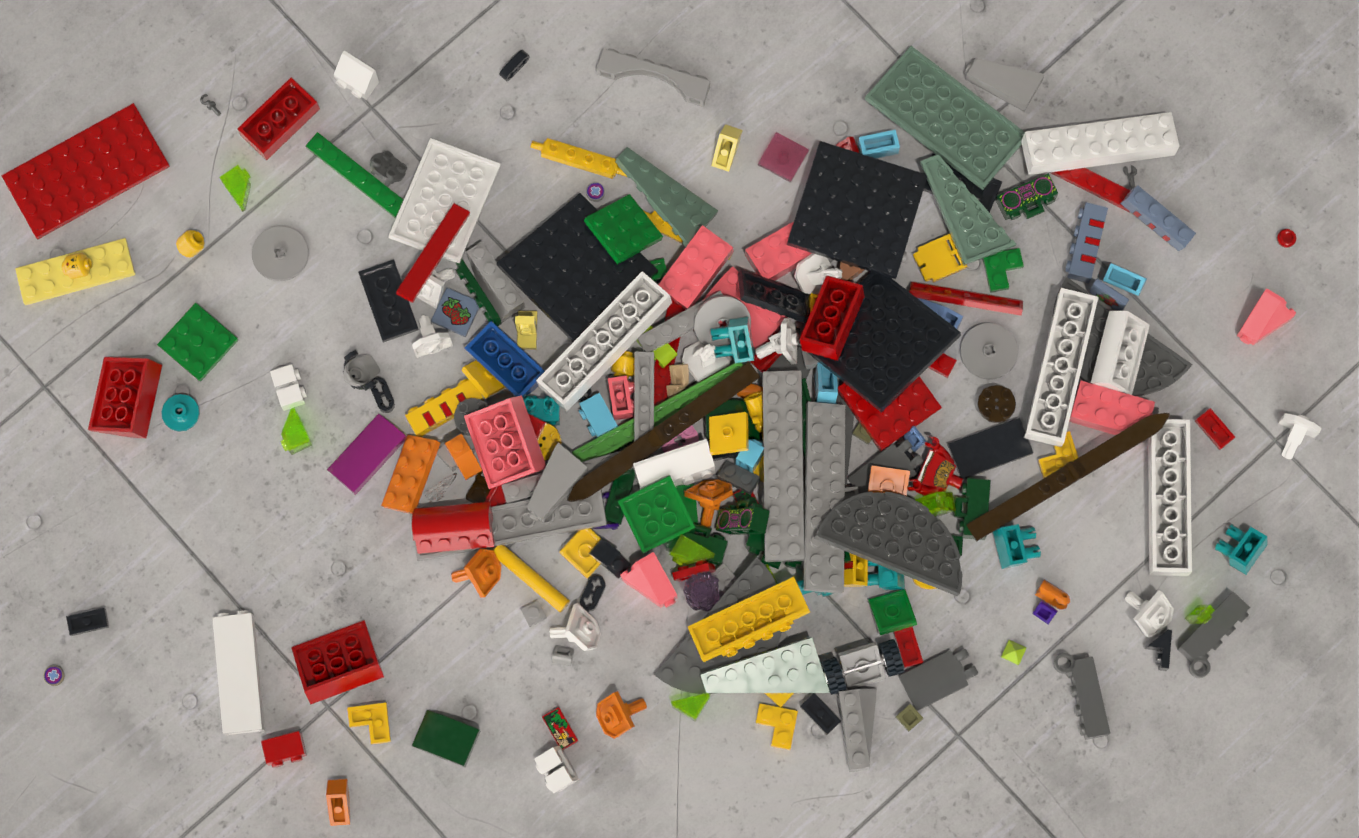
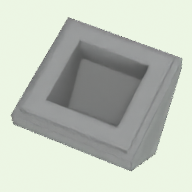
[552,645,574,666]

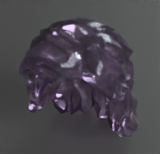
[683,571,719,611]

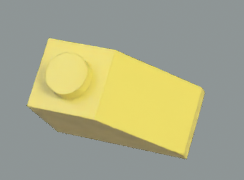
[711,124,743,172]

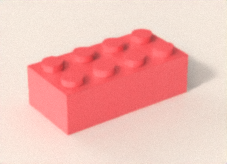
[745,222,812,281]
[658,225,734,310]
[1069,381,1155,435]

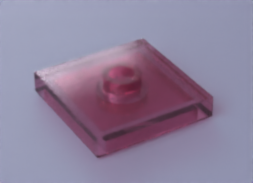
[758,132,809,183]

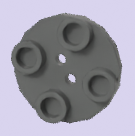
[370,151,407,187]
[454,398,488,436]

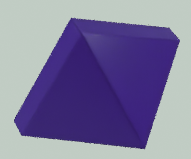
[1032,600,1058,625]

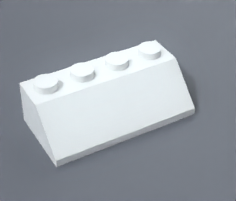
[1091,311,1150,395]
[633,439,715,490]

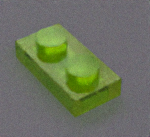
[1185,604,1215,624]

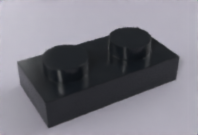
[66,608,109,636]
[800,693,841,735]

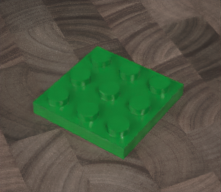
[584,194,663,264]
[157,303,238,382]
[618,476,696,554]

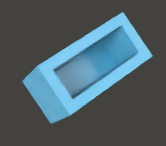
[858,129,900,159]
[1103,263,1147,296]
[815,363,838,404]
[578,393,618,438]
[736,439,764,473]

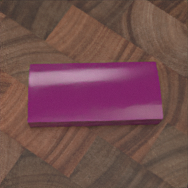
[327,414,407,495]

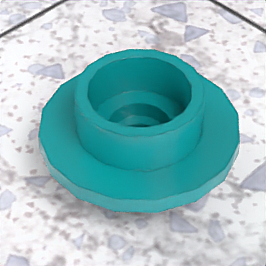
[161,394,200,432]

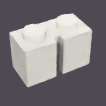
[270,364,307,411]
[534,746,579,793]

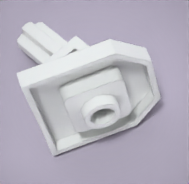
[794,253,843,294]
[417,268,455,309]
[412,315,453,358]
[755,318,799,365]
[682,341,730,382]
[1278,413,1321,459]
[1125,591,1174,637]
[549,603,601,651]

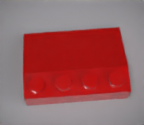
[88,357,162,439]
[291,620,384,705]

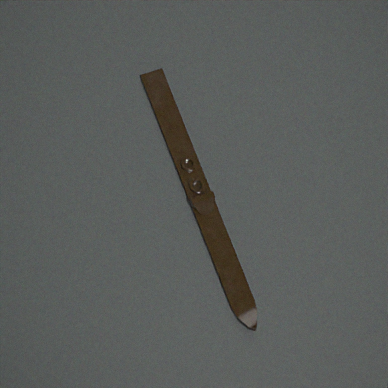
[567,362,760,502]
[966,413,1170,542]

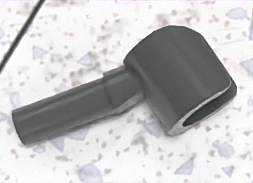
[1123,165,1137,189]

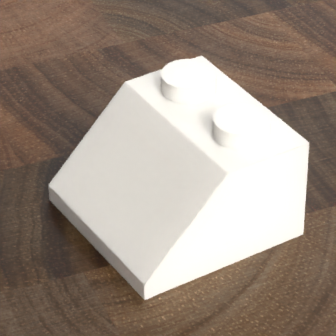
[334,51,379,100]

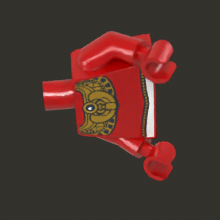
[907,436,963,497]

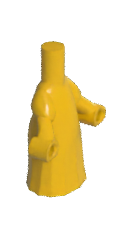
[744,391,764,443]

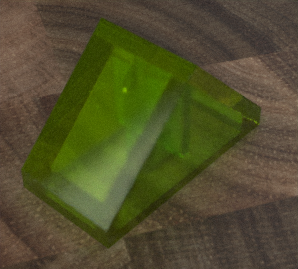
[671,693,710,722]

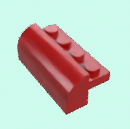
[412,502,495,554]

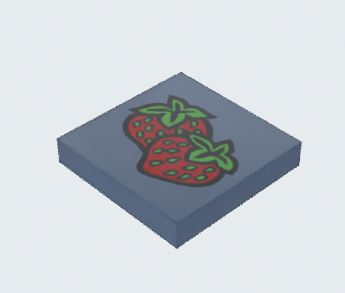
[1089,279,1129,311]
[431,288,479,337]

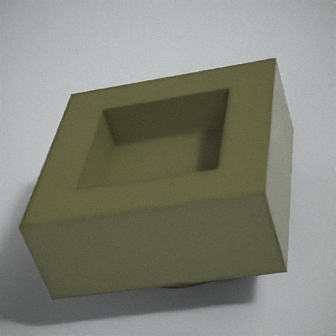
[852,423,872,445]
[895,704,924,732]

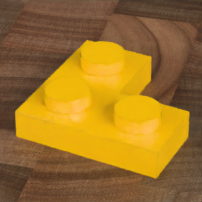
[1038,431,1078,479]
[347,703,391,745]
[756,703,798,750]

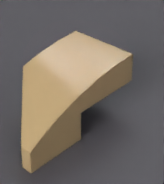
[666,364,689,399]

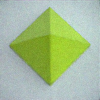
[1001,640,1027,665]

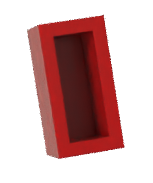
[261,731,307,768]

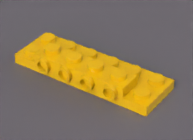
[687,577,810,662]

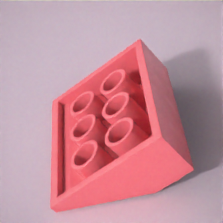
[702,266,788,362]
[464,395,546,489]

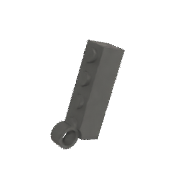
[1177,592,1251,678]
[1054,653,1110,740]

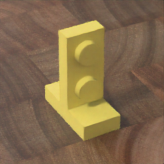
[515,311,538,350]

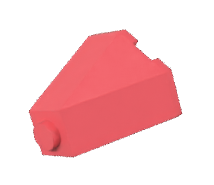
[1237,288,1296,345]
[620,552,678,608]

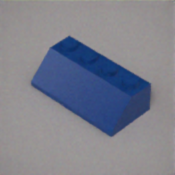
[464,321,545,398]

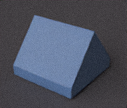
[903,426,927,452]

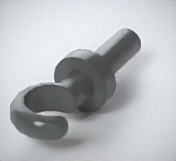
[200,94,221,116]

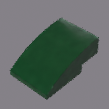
[706,400,763,441]
[412,710,481,767]

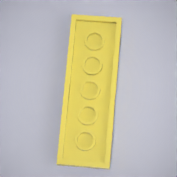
[15,238,135,305]

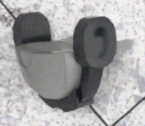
[343,350,380,391]

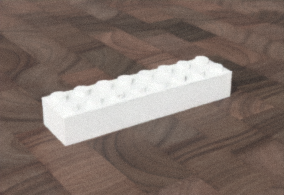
[1021,112,1180,175]
[536,271,672,412]
[1024,288,1098,447]
[1148,419,1192,576]

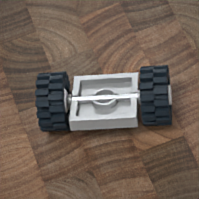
[821,639,904,695]

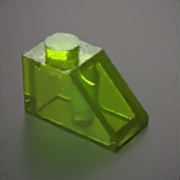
[219,165,251,212]
[280,408,312,455]
[915,492,956,517]
[669,534,716,566]

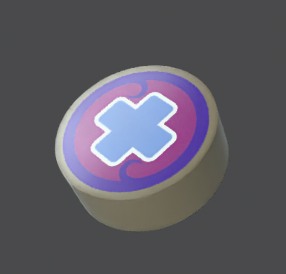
[44,666,65,686]

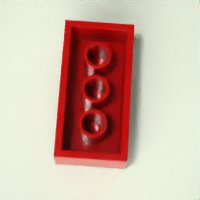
[237,78,320,161]
[799,276,864,361]

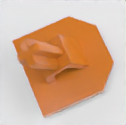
[684,479,733,527]
[451,549,502,598]
[596,691,647,739]

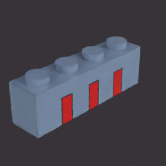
[1120,185,1196,251]
[1065,202,1108,284]

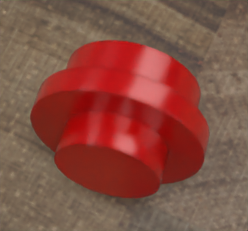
[1277,229,1297,248]

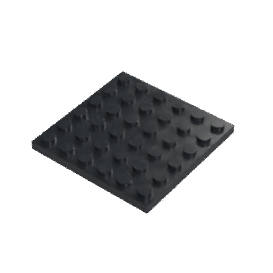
[787,141,927,279]
[497,193,658,342]
[798,272,961,413]

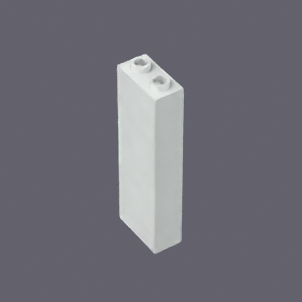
[212,610,265,736]

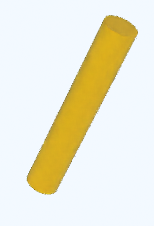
[493,545,570,613]

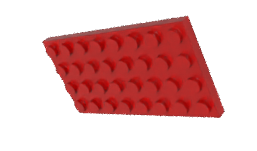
[1,103,170,240]

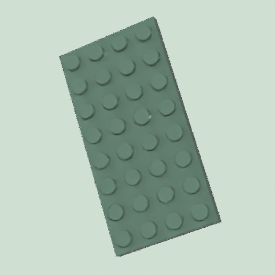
[865,46,1025,190]

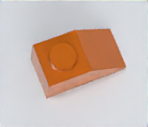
[445,434,482,480]
[326,779,350,826]

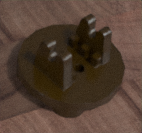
[977,385,1016,423]

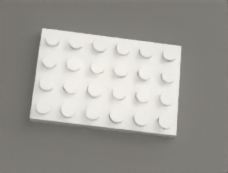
[389,138,501,263]

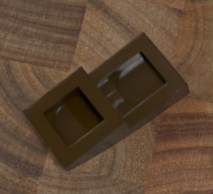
[466,468,491,503]

